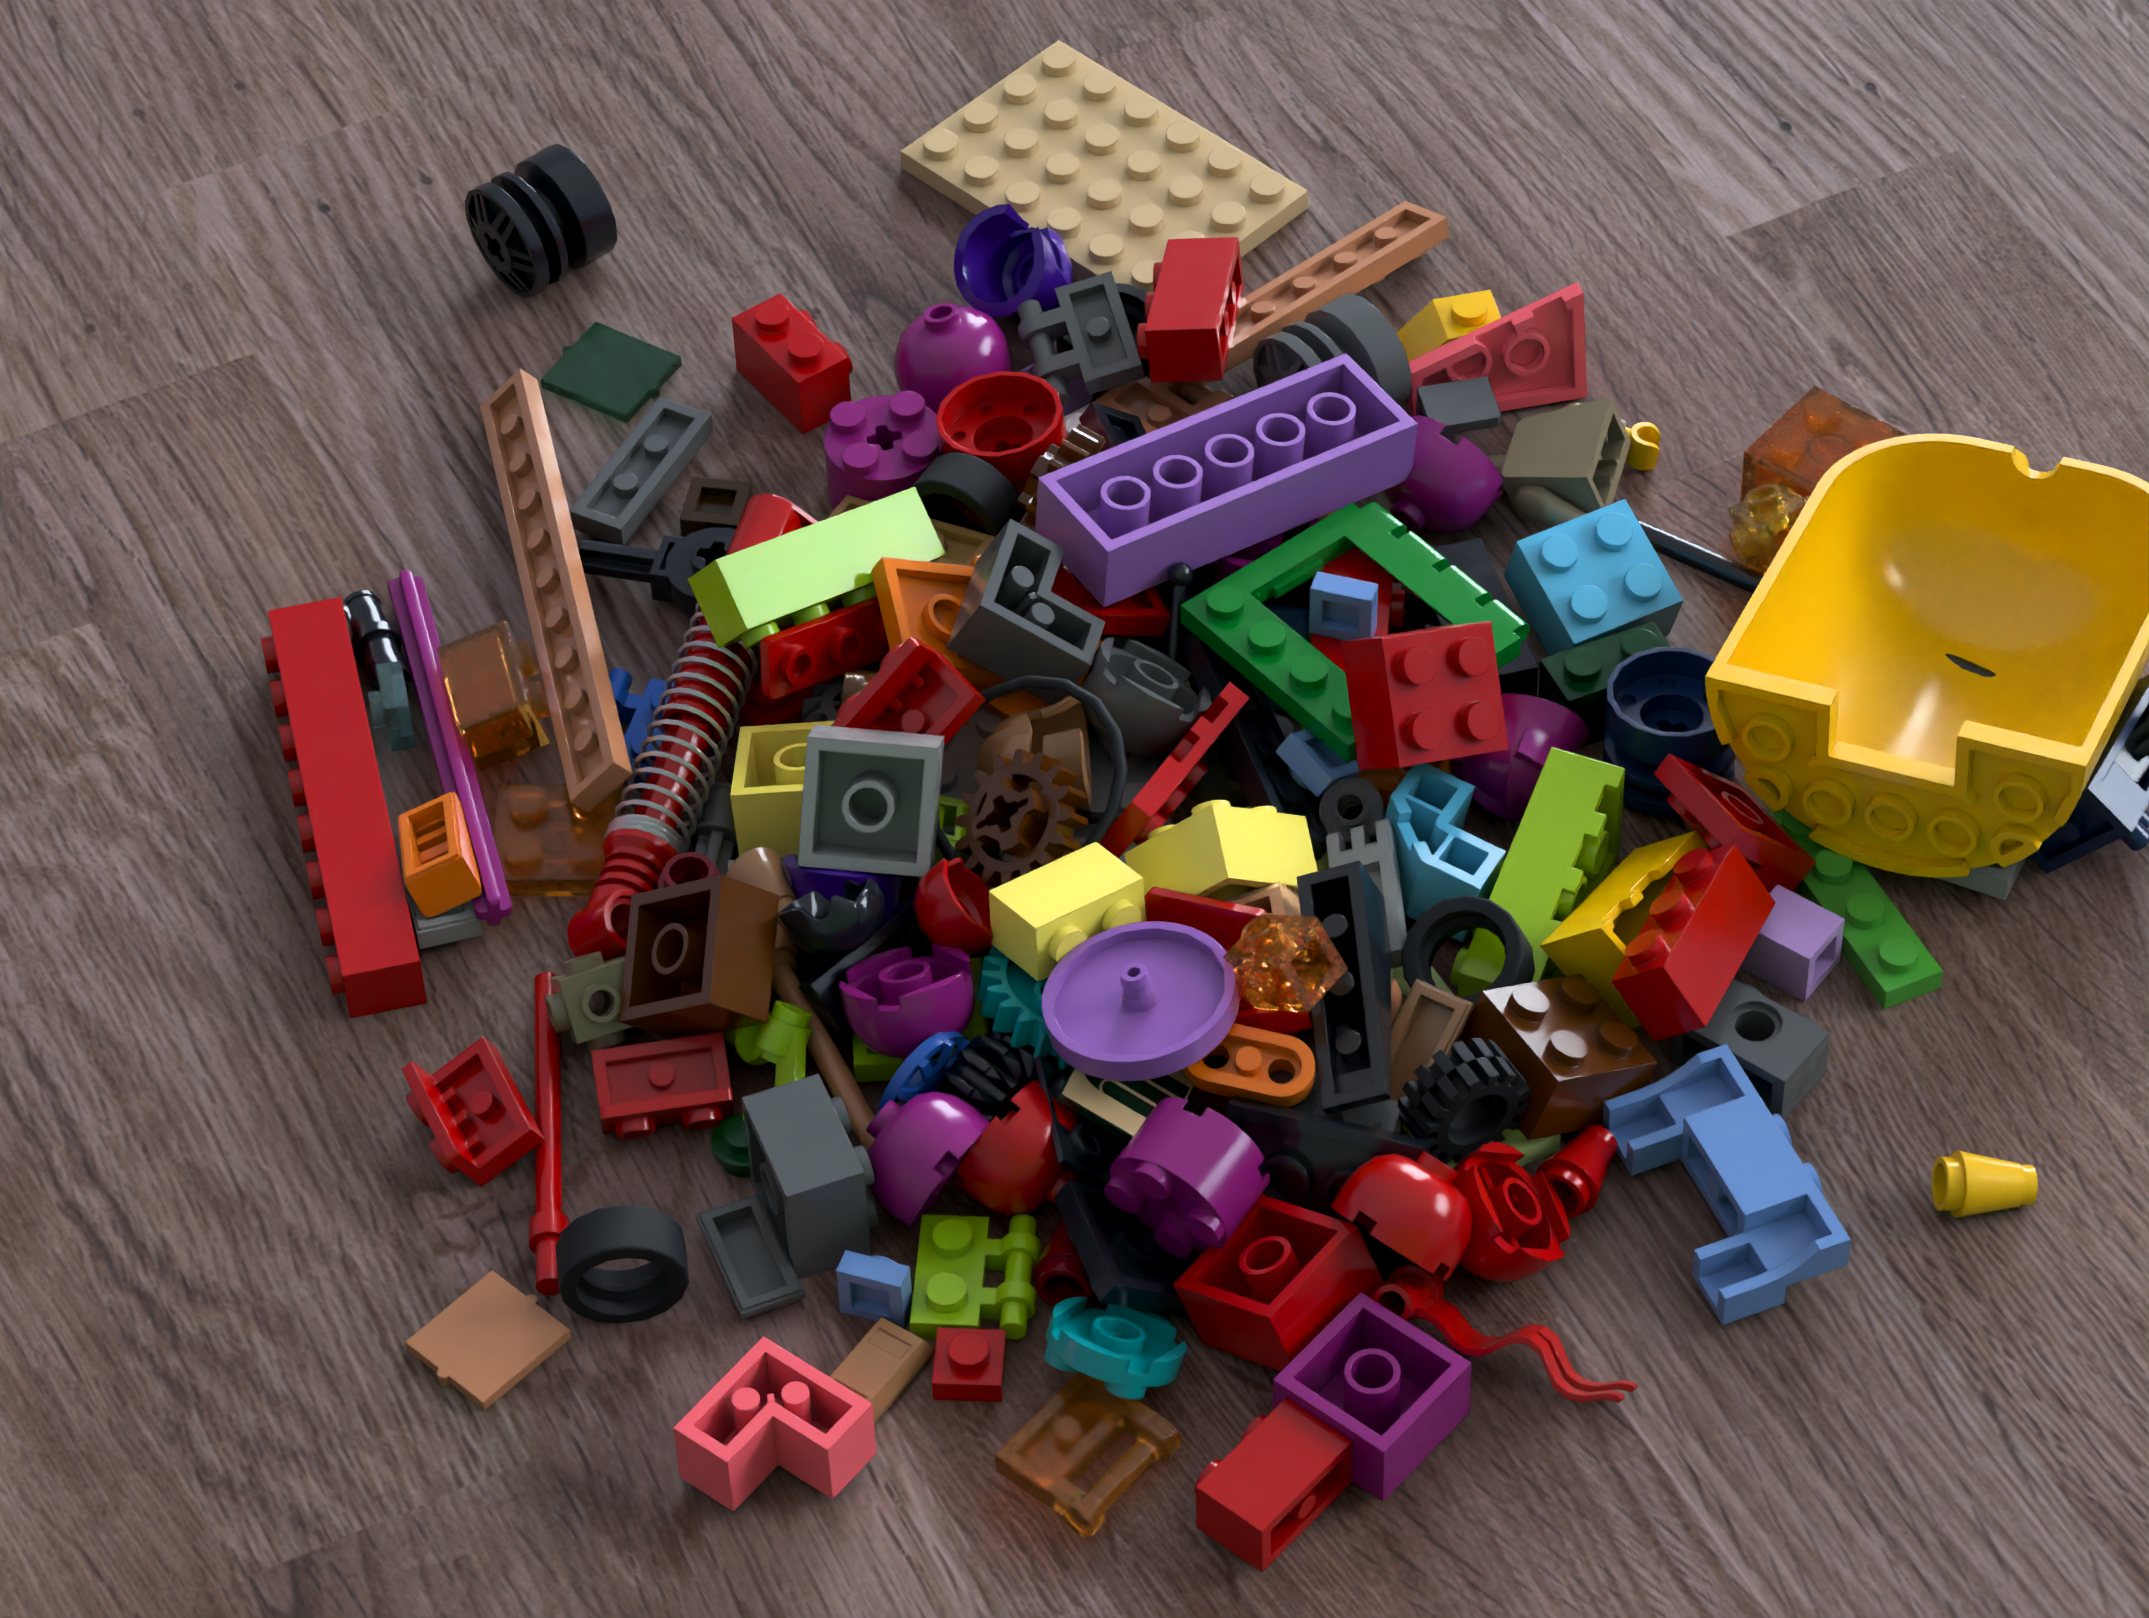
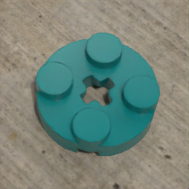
[1044,1297,1187,1399]

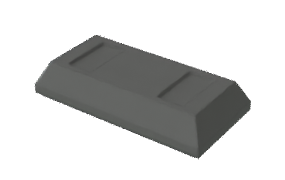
[695,1194,806,1320]

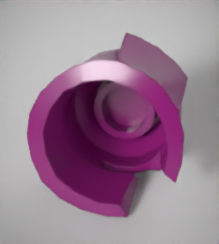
[1450,693,1589,821]

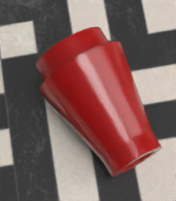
[1536,1125,1618,1218]

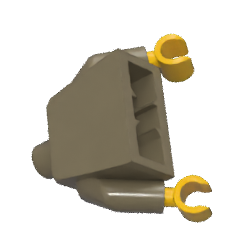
[1486,398,1661,528]

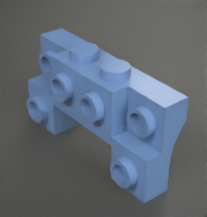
[1602,1044,1851,1325]

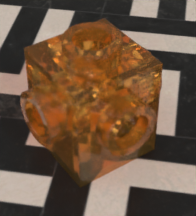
[1223,913,1348,1013]

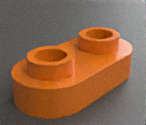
[1183,1023,1316,1108]

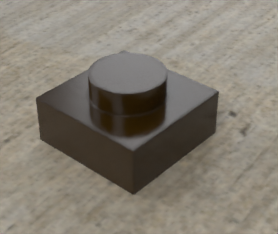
[680,477,753,537]

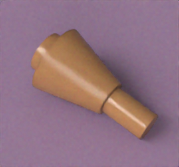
[726,847,797,938]

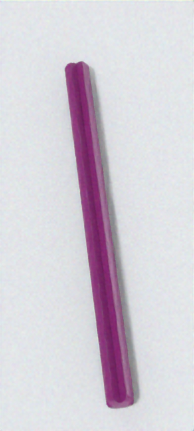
[388,570,513,926]

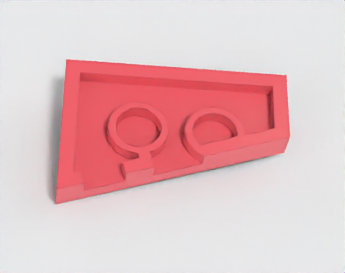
[1407,282,1587,416]

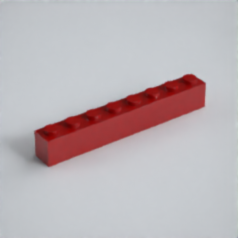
[260,597,427,1019]

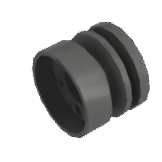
[1253,293,1411,406]

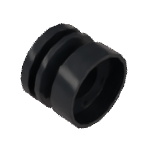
[465,144,618,298]

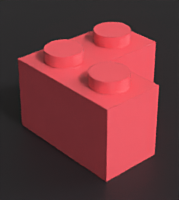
[673,1336,877,1512]

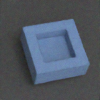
[1309,571,1378,641]
[1275,729,1363,798]
[836,1250,912,1329]

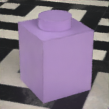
[1739,884,1845,1002]

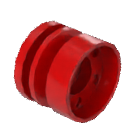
[936,371,1068,528]

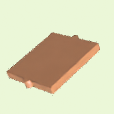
[405,1270,571,1411]

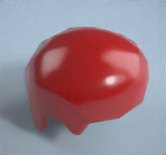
[913,858,993,956]

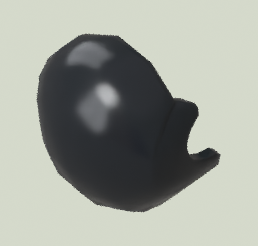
[778,878,885,959]

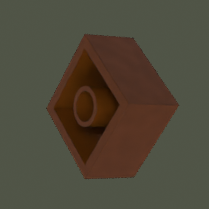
[619,875,779,1039]
[1457,974,1658,1140]

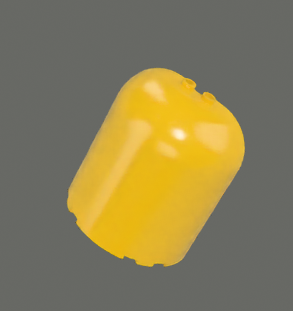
[1705,434,2149,878]

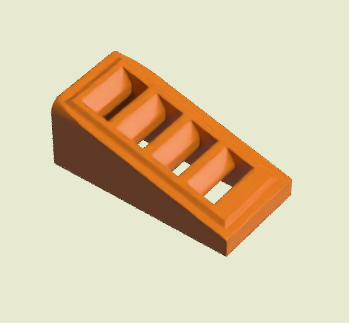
[397,791,482,918]

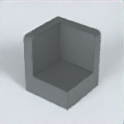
[1416,376,1501,443]

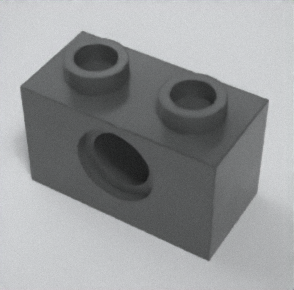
[1670,979,1830,1120]

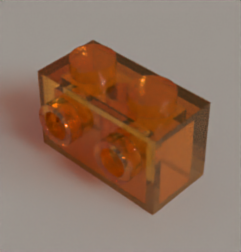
[437,620,550,771]

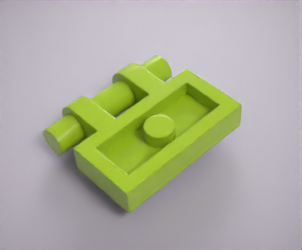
[910,1214,1042,1340]

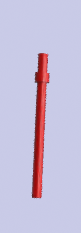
[529,972,569,1295]

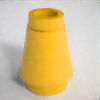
[1931,1150,2038,1218]

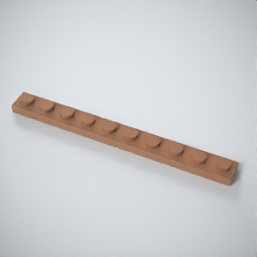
[480,368,633,812]

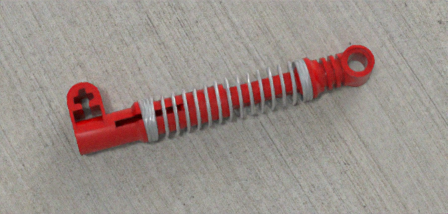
[567,494,818,961]

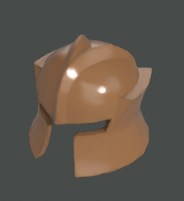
[977,695,1093,813]

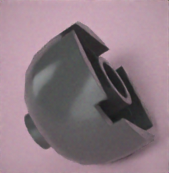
[1081,637,1212,757]

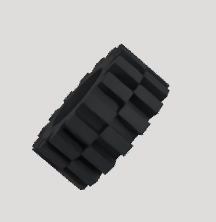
[1397,1038,1531,1165]

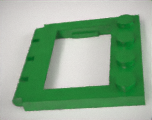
[1181,502,1530,763]

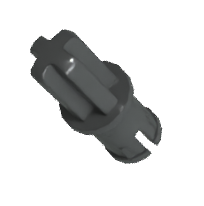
[691,782,739,876]

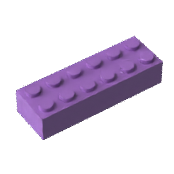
[1035,353,1418,607]

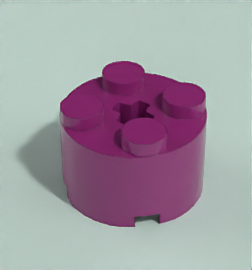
[824,391,947,509]
[1104,1097,1270,1258]

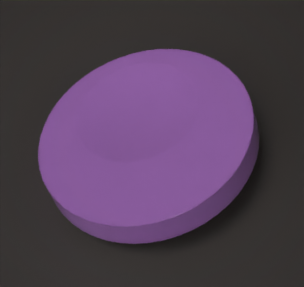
[1042,921,1240,1081]

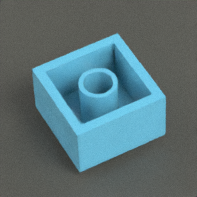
[1504,499,1684,656]

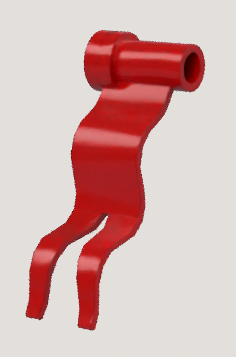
[1372,1261,1638,1403]

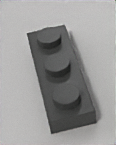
[569,397,713,545]

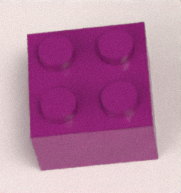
[1273,1292,1472,1502]

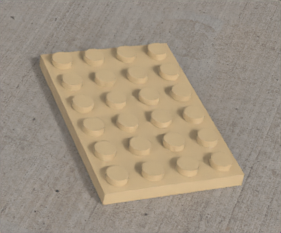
[901,40,1308,293]

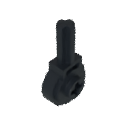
[577,528,735,615]

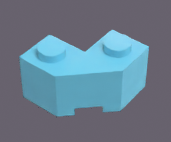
[1384,763,1506,943]

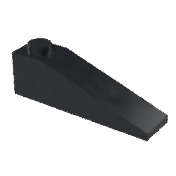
[1297,860,1391,1115]

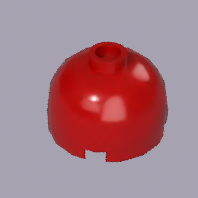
[954,1079,1082,1216]
[1452,1142,1570,1283]
[1331,1150,1473,1281]

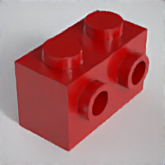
[732,293,853,434]
[1194,1397,1352,1572]

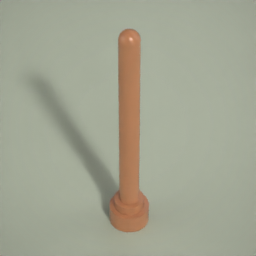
[771,925,875,1152]

